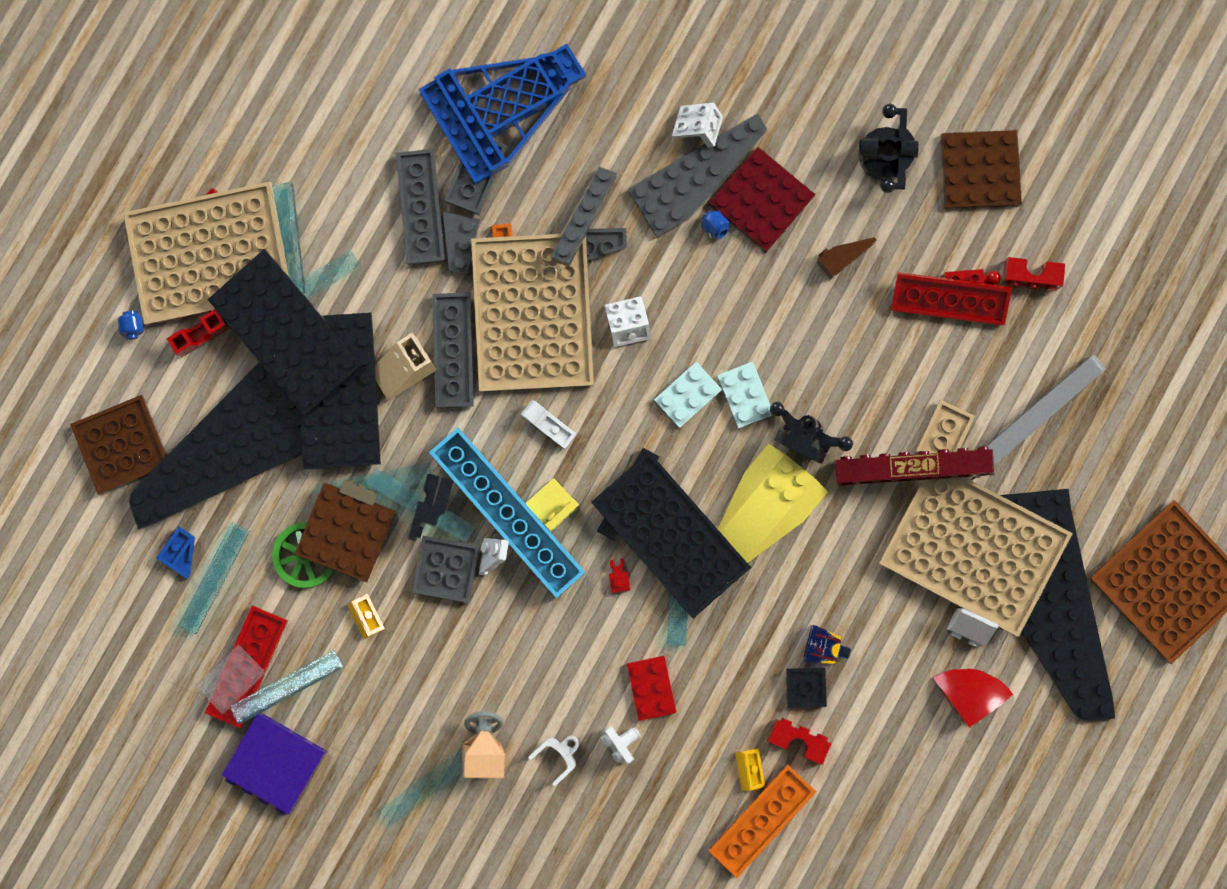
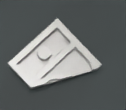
[478,538,509,576]

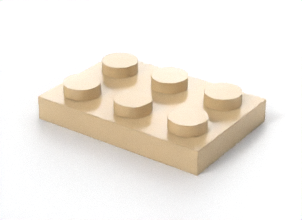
[915,400,975,453]

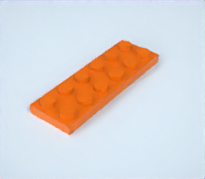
[708,764,817,878]

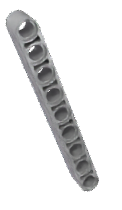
[977,354,1106,478]

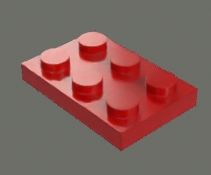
[627,656,677,721]

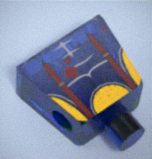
[802,625,851,664]

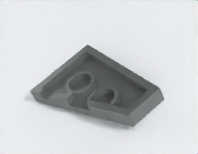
[586,228,627,262]

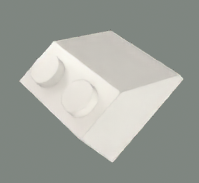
[946,608,999,648]

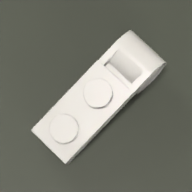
[520,399,577,449]

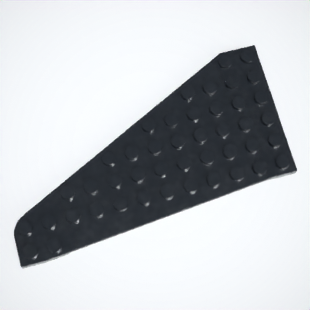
[129,362,302,530]
[1000,489,1115,721]

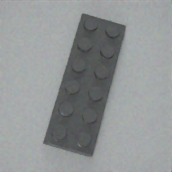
[396,149,445,265]
[433,293,474,408]

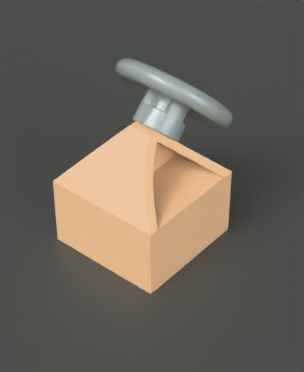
[462,712,505,778]

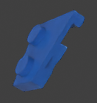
[157,526,195,579]

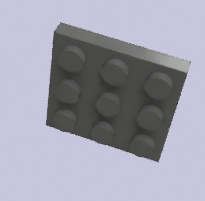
[412,536,480,603]

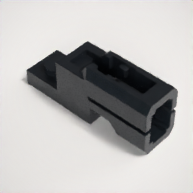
[408,474,453,542]

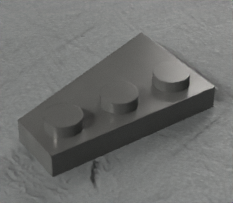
[443,212,480,275]

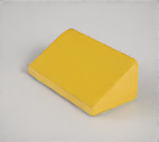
[347,594,385,639]
[735,748,765,791]

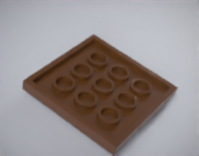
[941,130,1022,209]
[70,395,167,495]
[294,483,396,583]

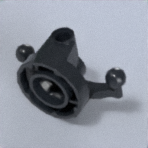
[858,103,919,193]
[769,401,853,464]

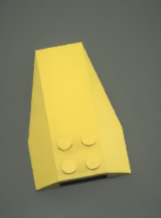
[718,443,828,563]

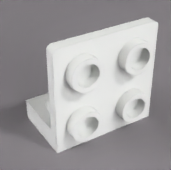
[672,103,723,148]
[605,297,651,347]

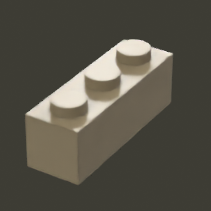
[339,479,378,506]

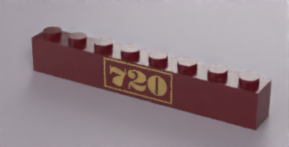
[835,446,995,486]

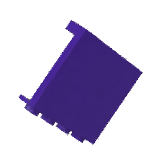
[222,713,328,815]

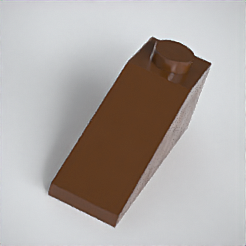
[817,237,877,279]

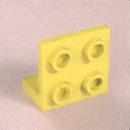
[526,478,579,532]

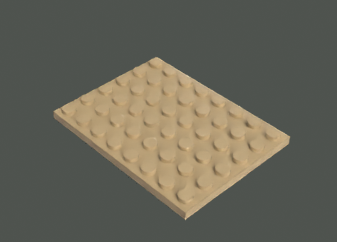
[124,182,289,325]
[471,234,594,391]
[879,477,1073,637]

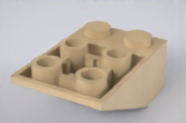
[375,333,437,401]

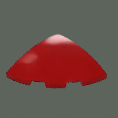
[933,668,1014,728]

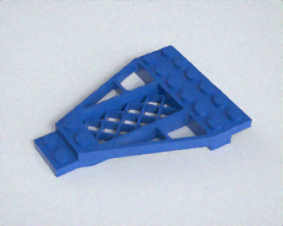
[418,44,586,185]

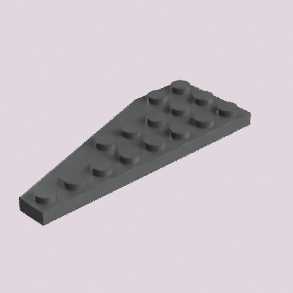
[628,113,767,238]

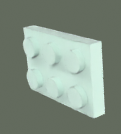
[654,362,722,429]
[717,362,773,429]

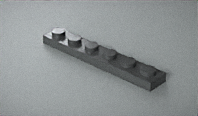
[551,167,617,267]

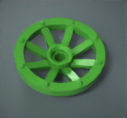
[272,522,335,588]

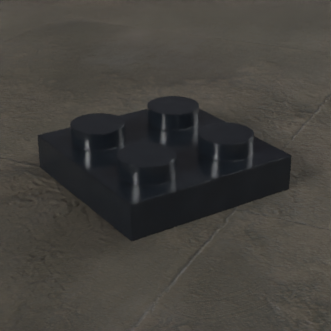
[786,668,827,708]

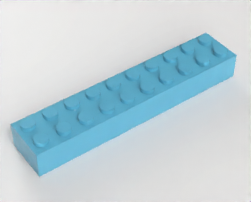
[429,427,586,598]

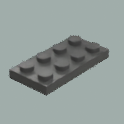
[444,141,508,216]

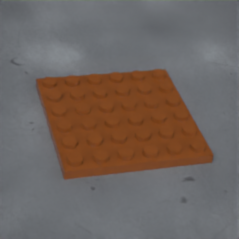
[1089,500,1227,664]

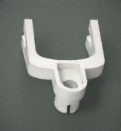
[528,736,579,786]

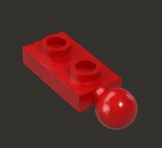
[944,269,1001,285]

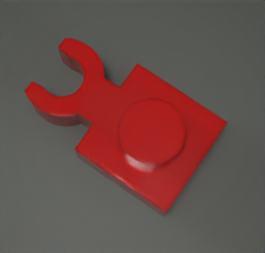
[609,558,630,593]

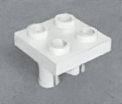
[600,726,641,765]

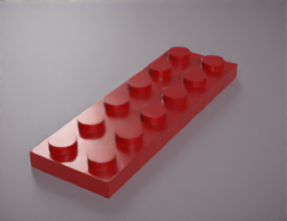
[891,272,1012,326]
[205,605,289,728]

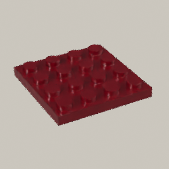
[709,147,816,253]

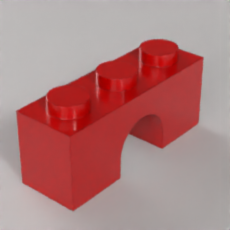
[1002,257,1066,292]
[166,309,230,358]
[767,718,832,765]

